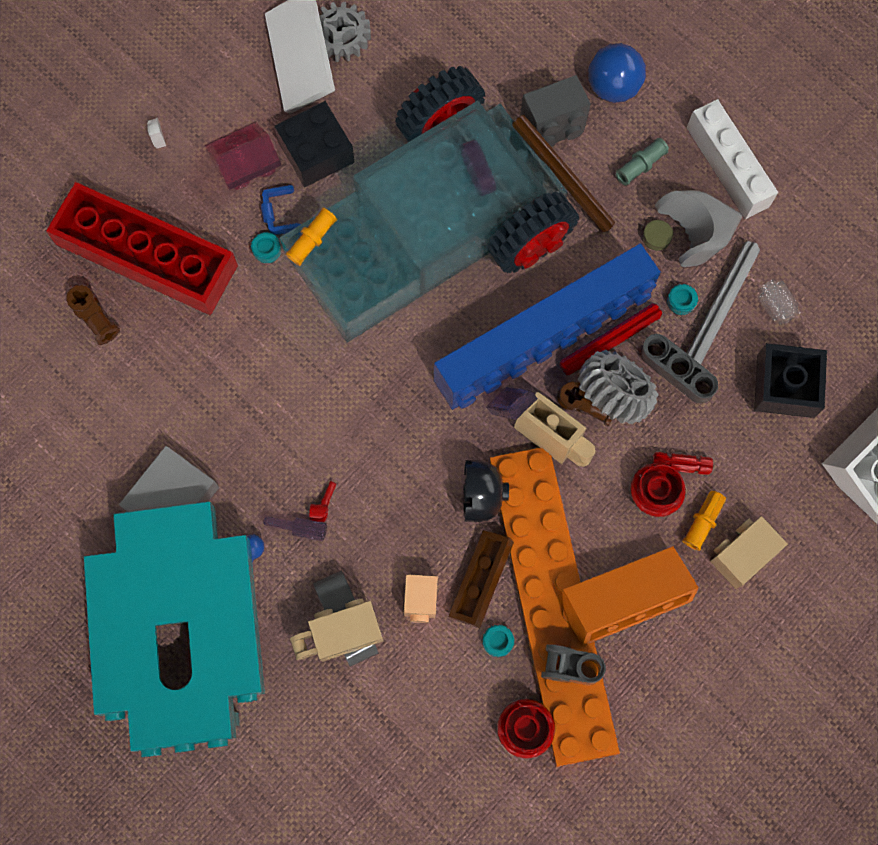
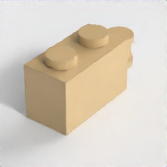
[514,392,595,467]
[290,598,383,662]

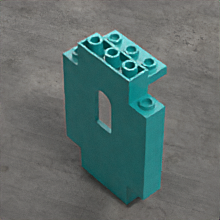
[84,502,265,758]

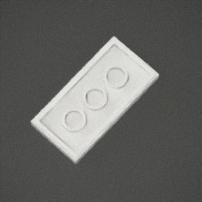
[265,0,335,114]

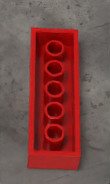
[46,182,238,316]

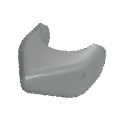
[655,190,742,267]

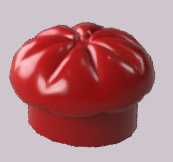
[630,463,686,517]
[497,699,555,759]

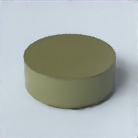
[642,220,673,251]

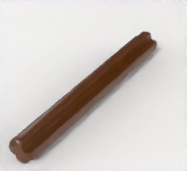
[512,115,615,232]

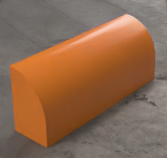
[562,546,699,646]

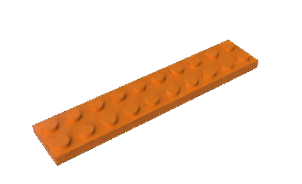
[489,448,620,767]

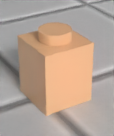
[404,575,438,623]

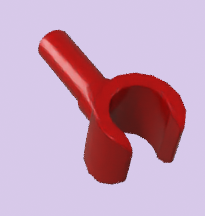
[309,481,337,522]

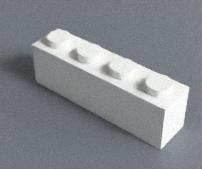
[686,99,778,219]

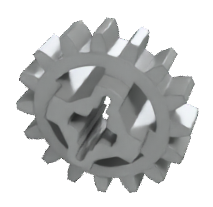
[319,2,371,62]

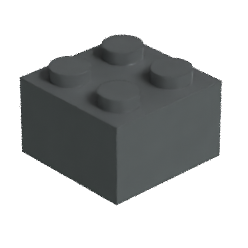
[520,75,591,151]

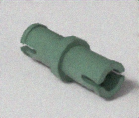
[615,138,669,186]

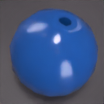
[588,43,646,103]

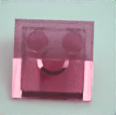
[205,121,282,190]

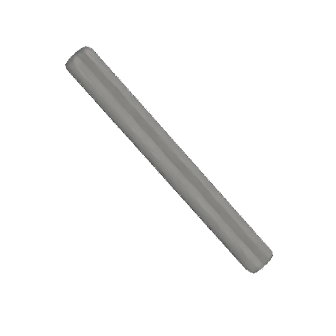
[687,241,760,364]

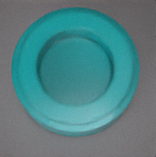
[251,232,281,263]
[667,284,698,315]
[482,625,514,658]

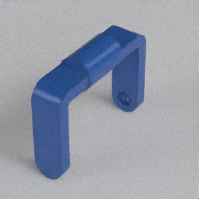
[261,185,302,235]

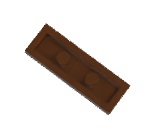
[448,530,514,629]

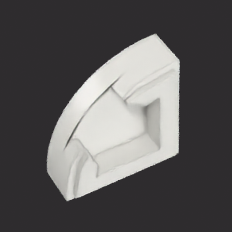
[147,118,166,149]

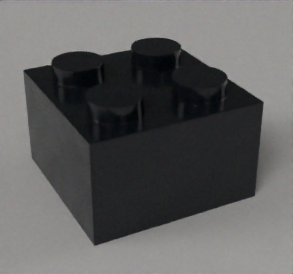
[274,101,355,188]
[754,343,827,418]

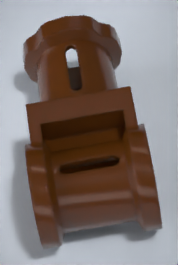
[66,285,120,345]
[557,381,612,426]

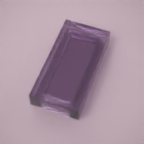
[486,387,538,420]

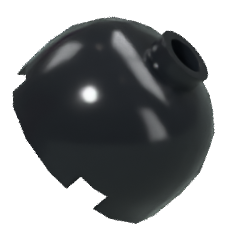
[463,460,509,522]

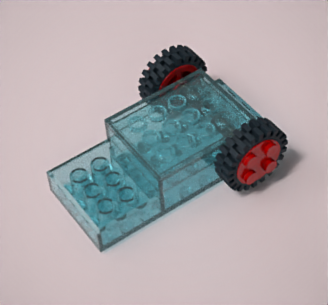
[280,66,579,343]

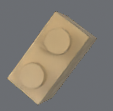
[710,516,788,589]

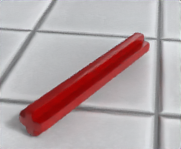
[559,303,662,375]

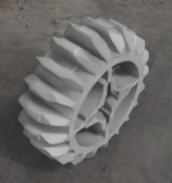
[578,350,658,424]

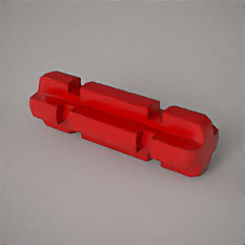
[652,452,713,475]

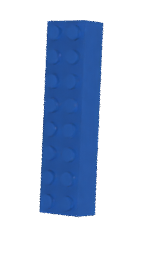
[434,243,661,410]

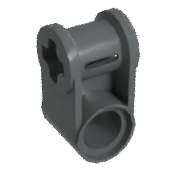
[541,644,606,685]

